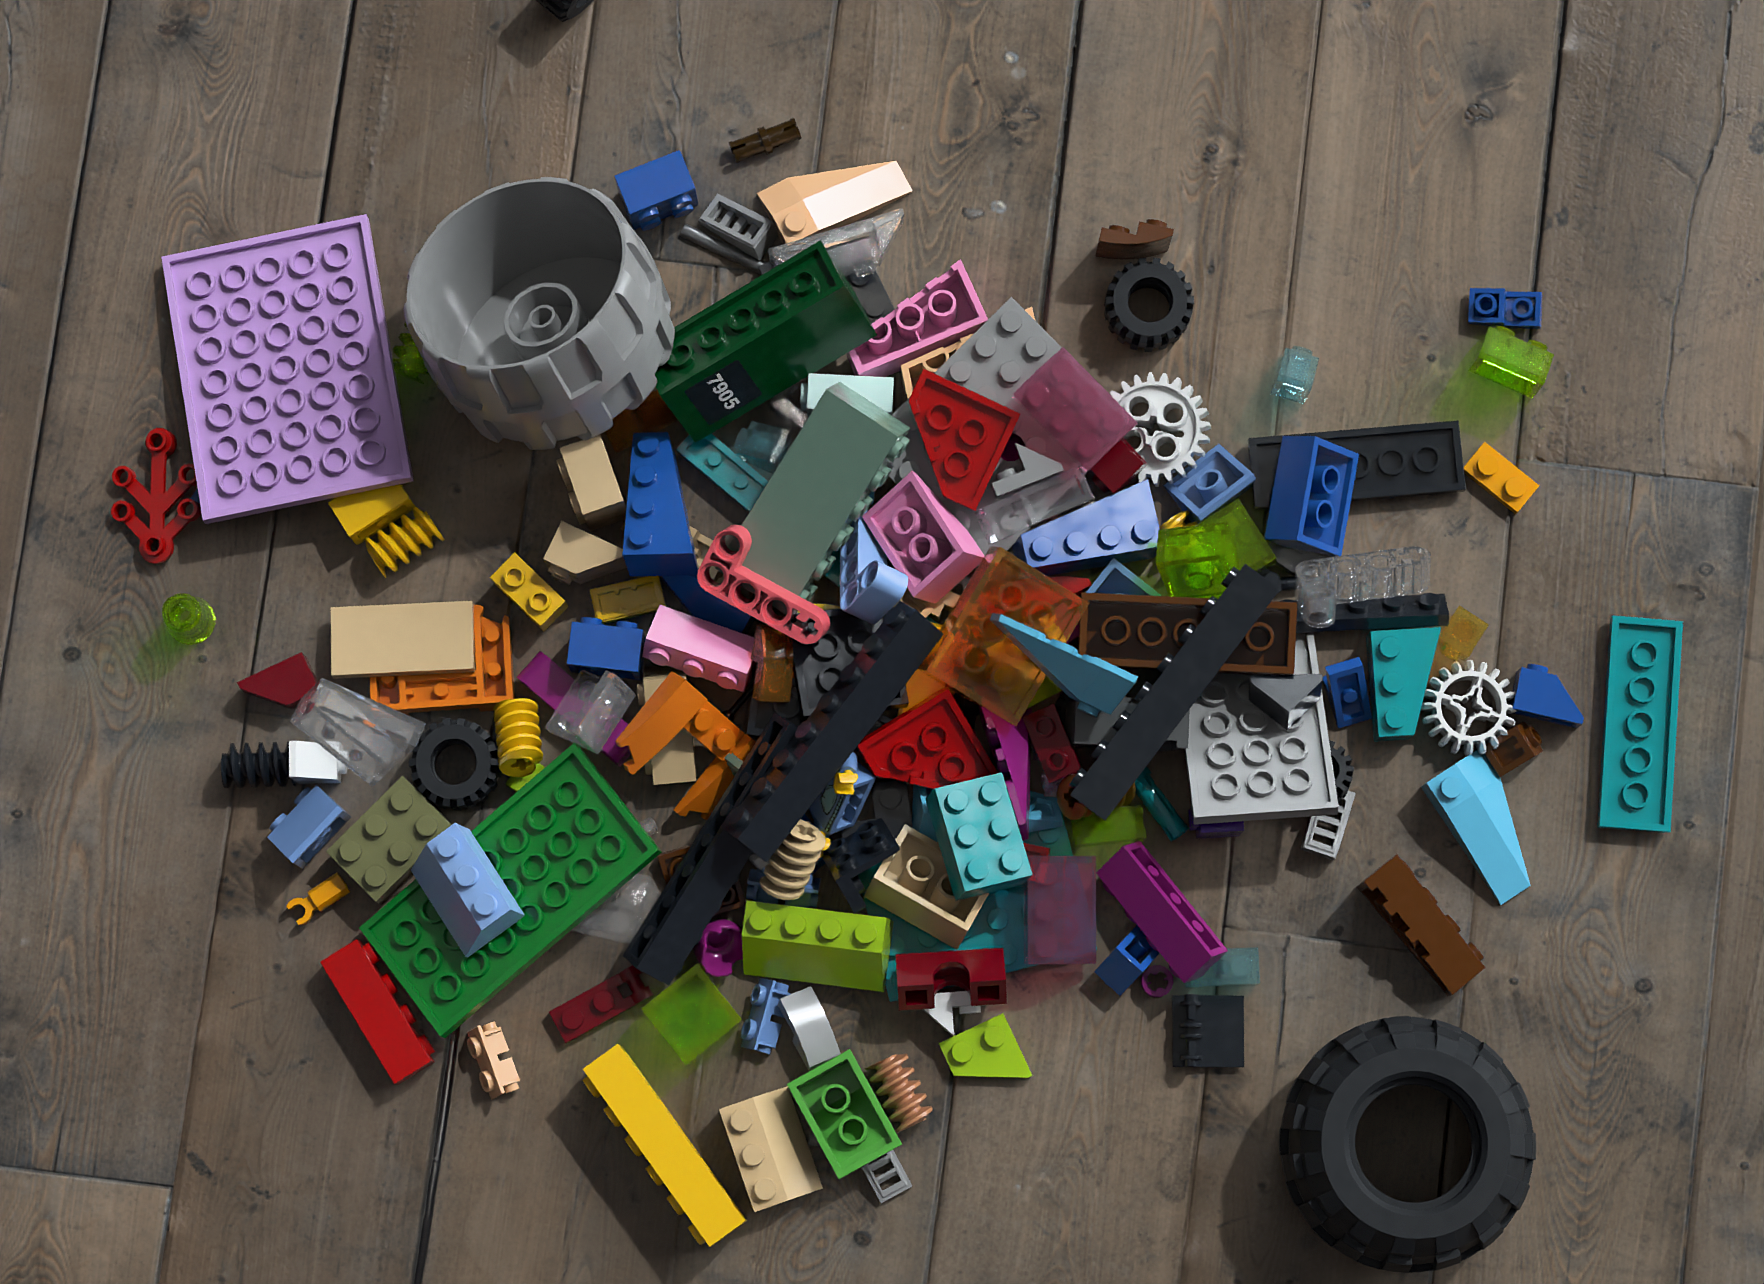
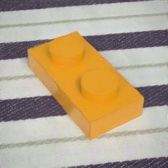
[1464,442,1539,515]

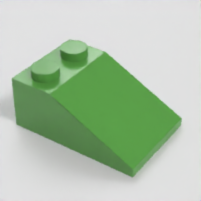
[787,1049,902,1180]

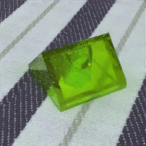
[1192,498,1277,579]

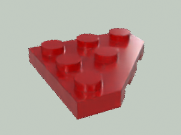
[909,369,1021,511]
[857,687,998,789]

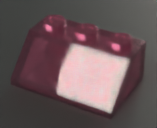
[1012,347,1138,473]
[1024,856,1096,964]

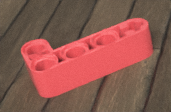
[697,525,830,644]

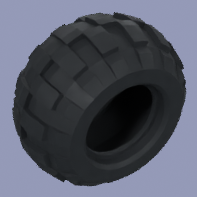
[1279,1016,1536,1273]

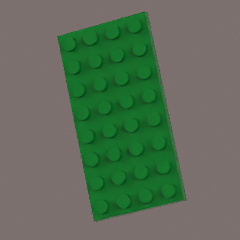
[359,743,662,1038]

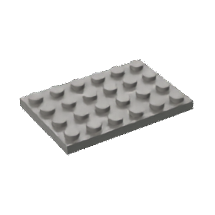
[1184,632,1339,825]

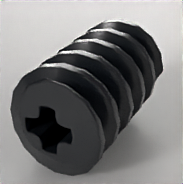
[221,742,297,788]

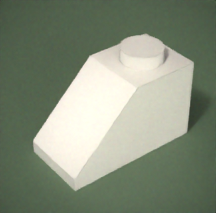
[289,741,347,784]

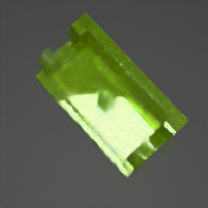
[1071,805,1146,848]

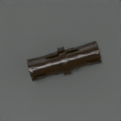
[729,118,802,163]

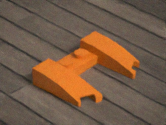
[370,605,515,719]
[615,671,756,820]

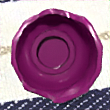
[693,919,743,977]

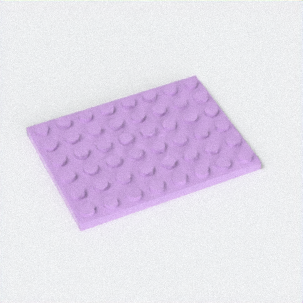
[161,214,413,524]

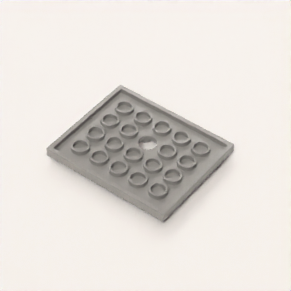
[887,297,1136,573]

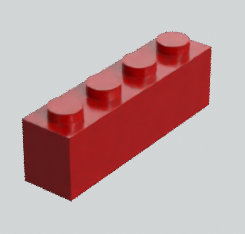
[320,939,436,1085]

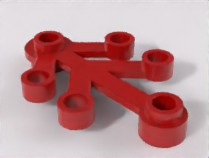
[111,428,201,564]

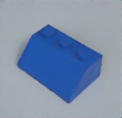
[1264,436,1359,557]

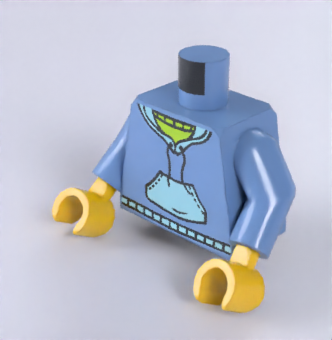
[809,752,876,858]

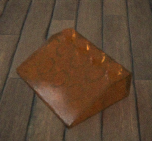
[917,546,1090,726]

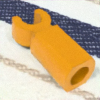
[286,872,351,926]

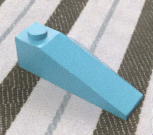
[1421,750,1531,905]

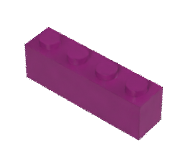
[1096,841,1228,983]

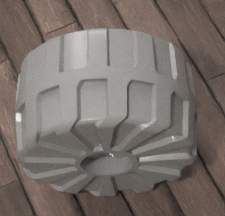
[404,177,675,450]

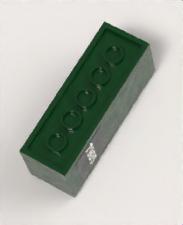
[655,240,877,443]

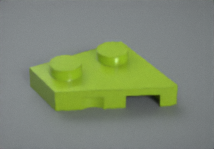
[938,1013,1033,1078]

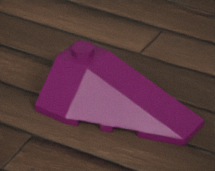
[975,686,1032,841]

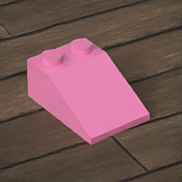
[862,471,986,604]

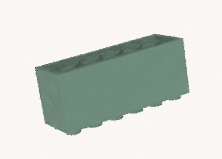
[715,382,911,615]

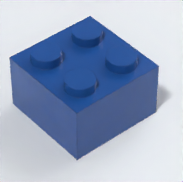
[614,150,698,231]
[567,617,646,681]

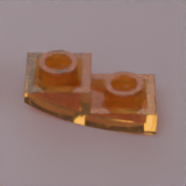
[751,624,793,702]

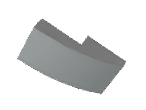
[778,986,841,1071]

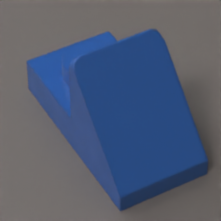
[1323,657,1372,728]

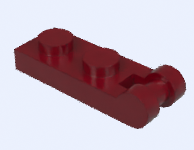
[549,965,654,1044]

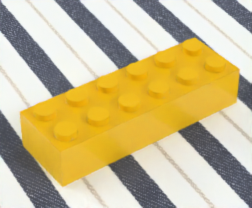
[582,1044,747,1247]

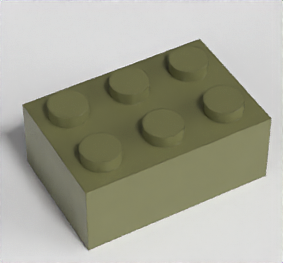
[326,776,452,905]

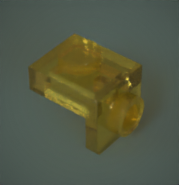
[1437,605,1489,662]

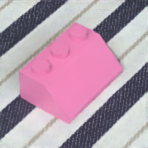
[642,605,761,692]

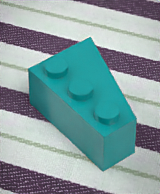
[1366,627,1441,742]

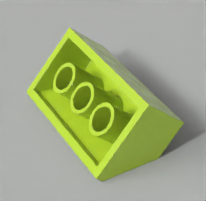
[742,900,894,992]

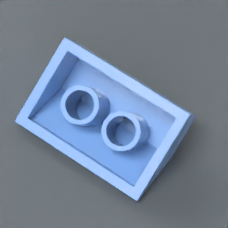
[411,823,525,957]

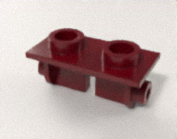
[1022,703,1081,783]

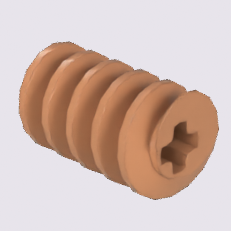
[864,1054,933,1134]

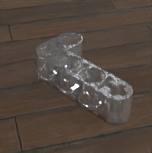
[1295,546,1431,628]

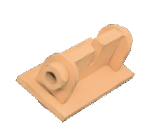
[467,1021,520,1100]

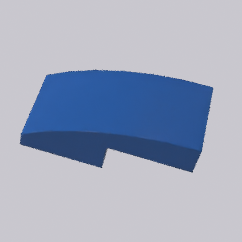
[1468,288,1543,329]

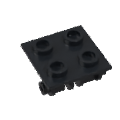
[1172,994,1244,1067]

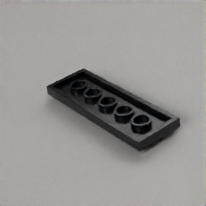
[1248,420,1466,510]

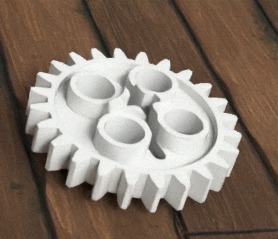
[1110,372,1211,487]

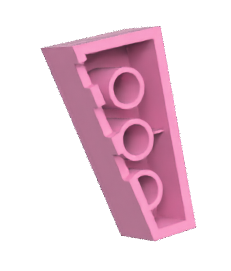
[846,259,988,377]

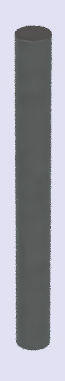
[680,224,767,275]

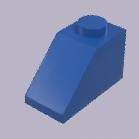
[1509,664,1584,728]
[1094,925,1159,996]

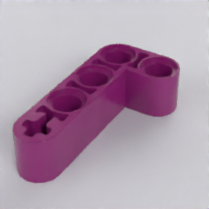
[517,651,631,767]

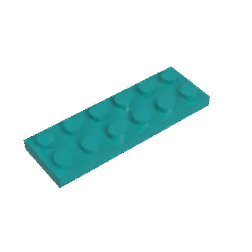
[1597,615,1683,833]

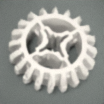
[1421,660,1516,756]

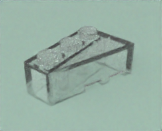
[290,678,426,787]

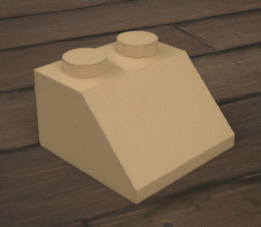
[543,521,627,585]

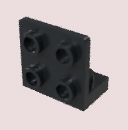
[822,818,900,914]

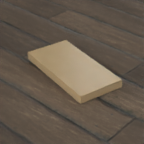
[331,601,475,679]

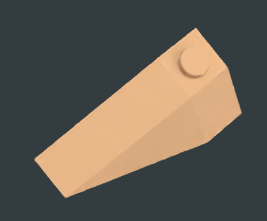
[757,161,912,253]

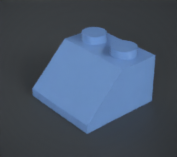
[267,785,351,869]

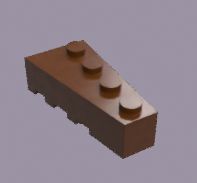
[1356,854,1485,996]

